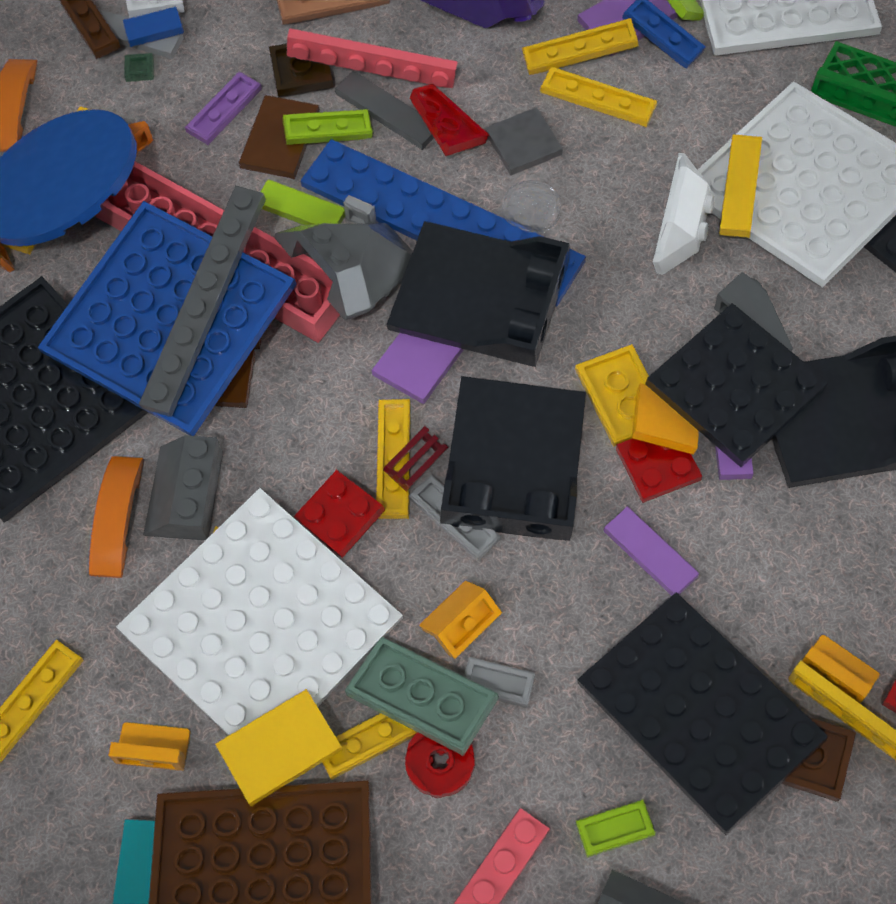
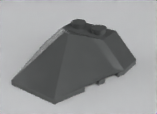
[274,223,413,320]

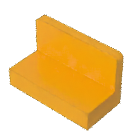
[419,581,502,659]
[802,635,880,704]
[108,722,191,771]

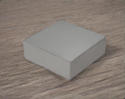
[343,195,376,223]

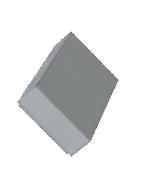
[464,657,535,708]

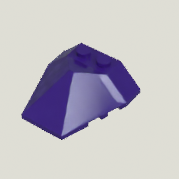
[421,0,544,29]

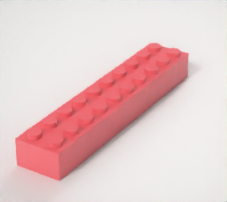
[95,161,340,343]

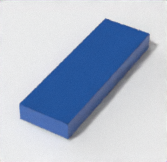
[622,0,706,69]

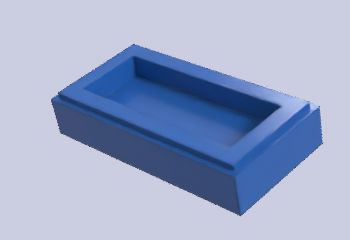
[123,6,184,47]

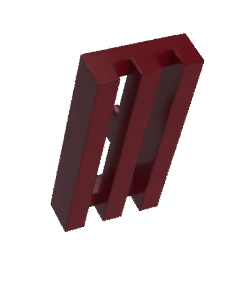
[383,426,448,492]

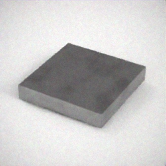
[485,107,563,176]

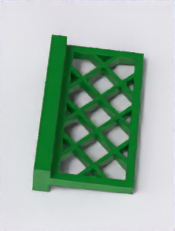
[811,41,896,127]

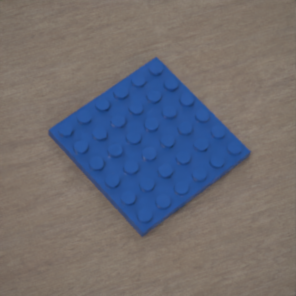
[37,201,297,436]

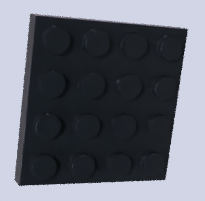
[645,303,828,467]

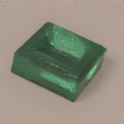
[124,53,154,82]

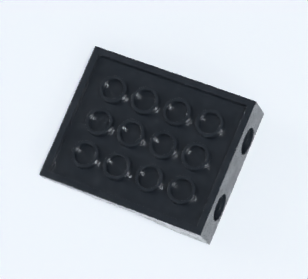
[387,221,570,367]
[772,336,896,488]
[440,376,586,541]

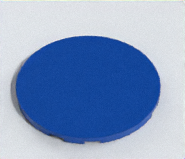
[0,109,137,246]

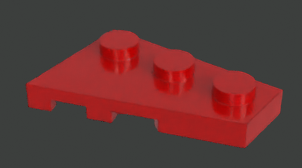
[410,83,489,156]

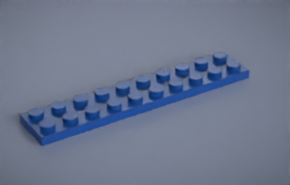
[300,139,586,307]

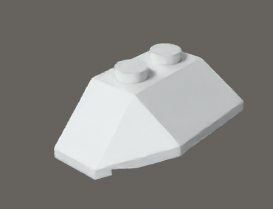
[653,153,715,275]

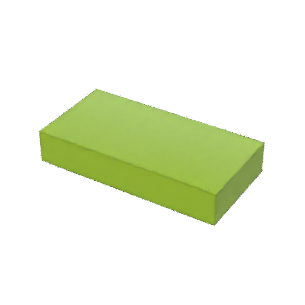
[575,800,655,858]

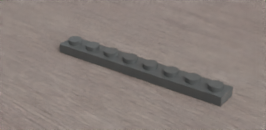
[139,185,266,417]

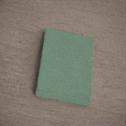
[345,637,499,756]

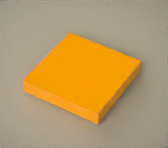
[632,383,699,454]

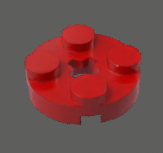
[405,733,475,798]

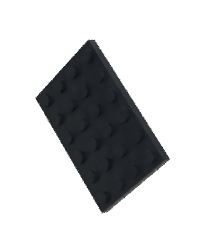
[577,592,828,836]

